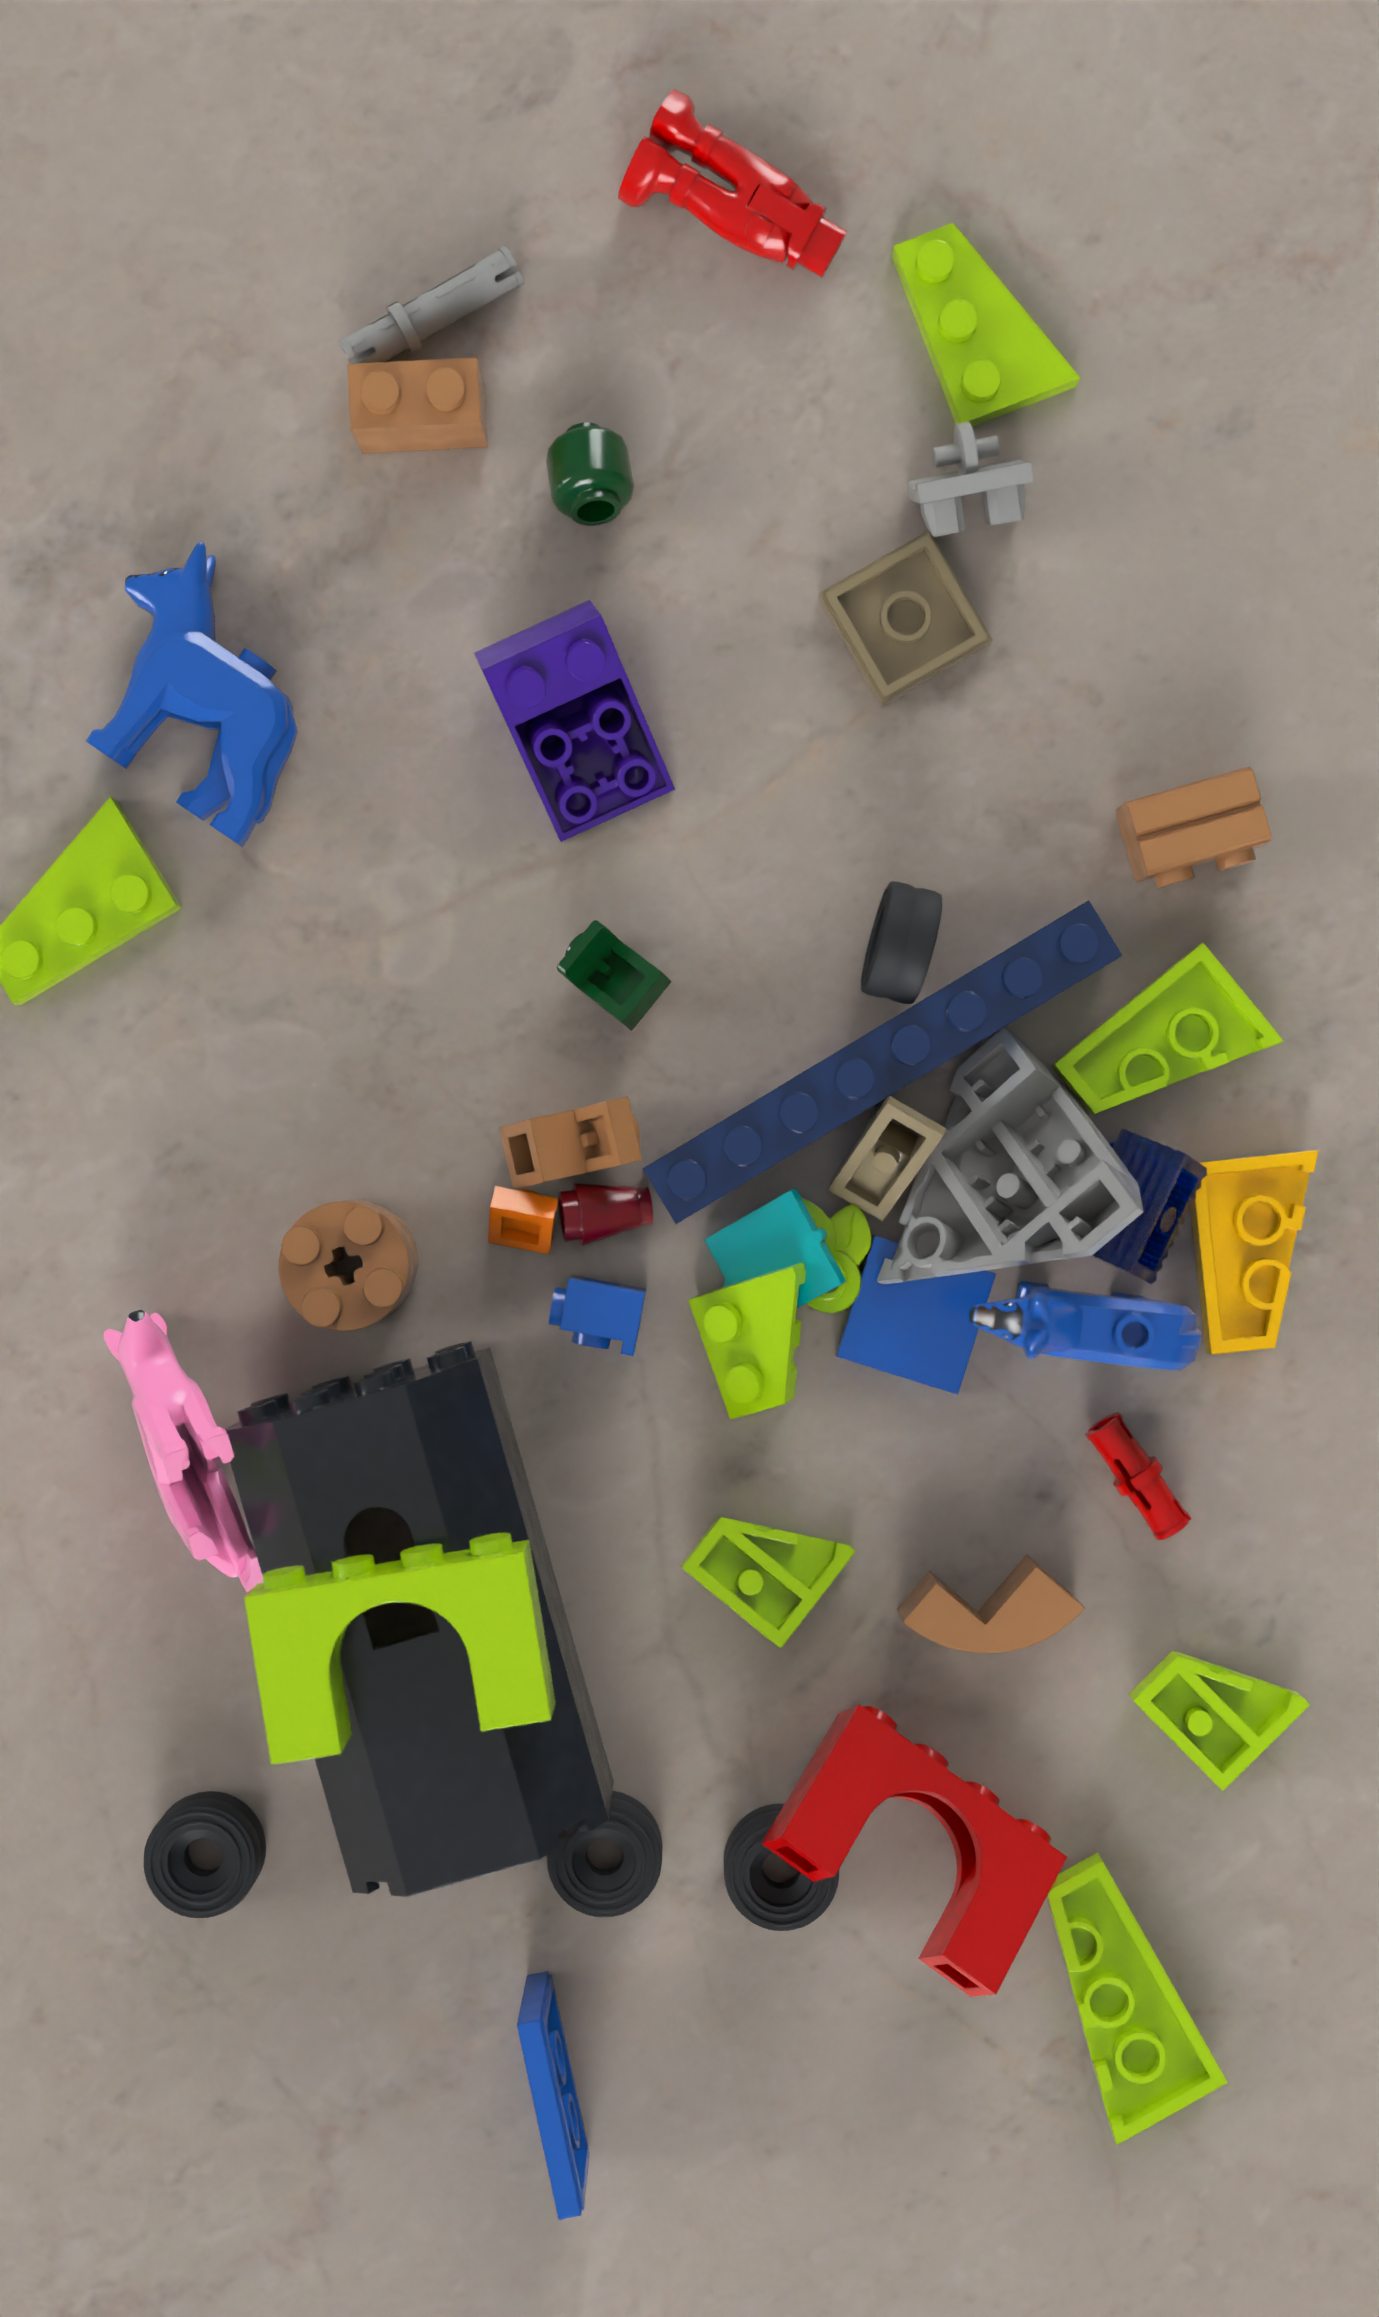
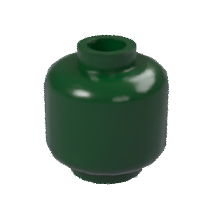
[546,422,634,526]

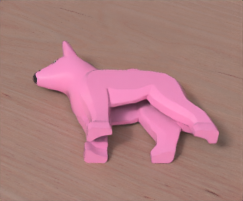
[104,1309,263,1593]

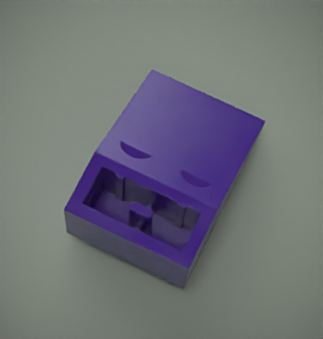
[474,600,675,842]

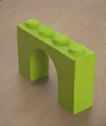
[244,1533,556,1765]

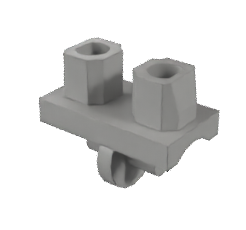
[907,421,1034,537]

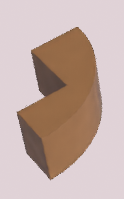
[897,1555,1085,1653]

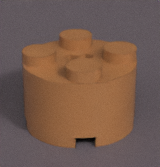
[279,1200,418,1331]

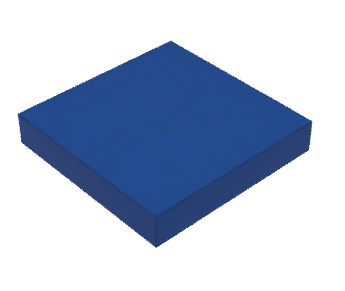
[835,1235,996,1395]

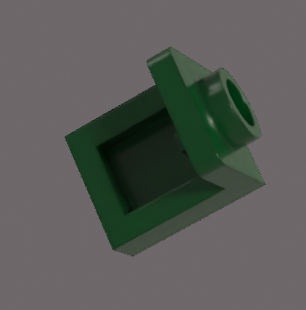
[557,920,672,1031]

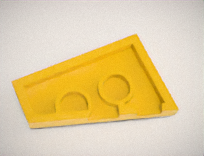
[1186,1150,1319,1355]

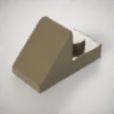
[828,1096,946,1221]

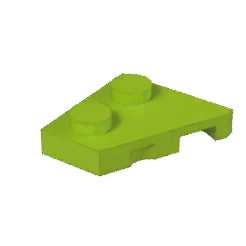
[688,1262,806,1420]
[679,1516,856,1649]
[1128,1650,1310,1791]

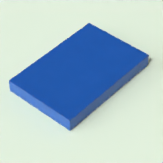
[517,1971,590,2220]

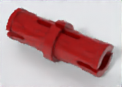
[1085,1412,1191,1541]

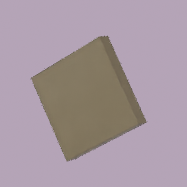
[818,530,993,707]

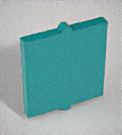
[704,1188,847,1308]

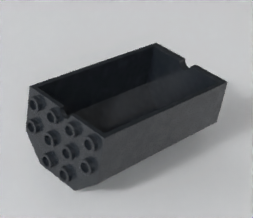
[225,1341,614,1897]

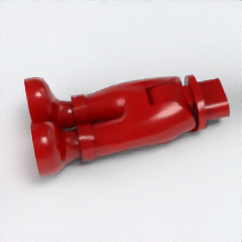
[618,89,847,278]

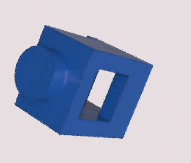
[548,1275,646,1356]

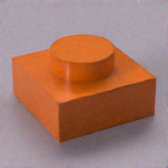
[488,1186,559,1255]

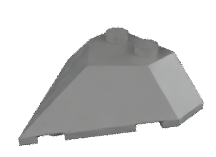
[876,1026,1144,1285]

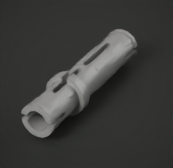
[338,245,524,364]

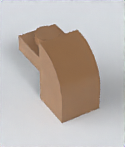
[499,1096,642,1189]

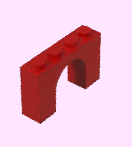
[761,1704,1067,1997]

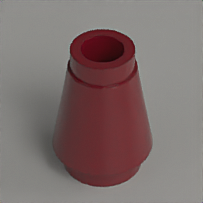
[558,1183,653,1246]

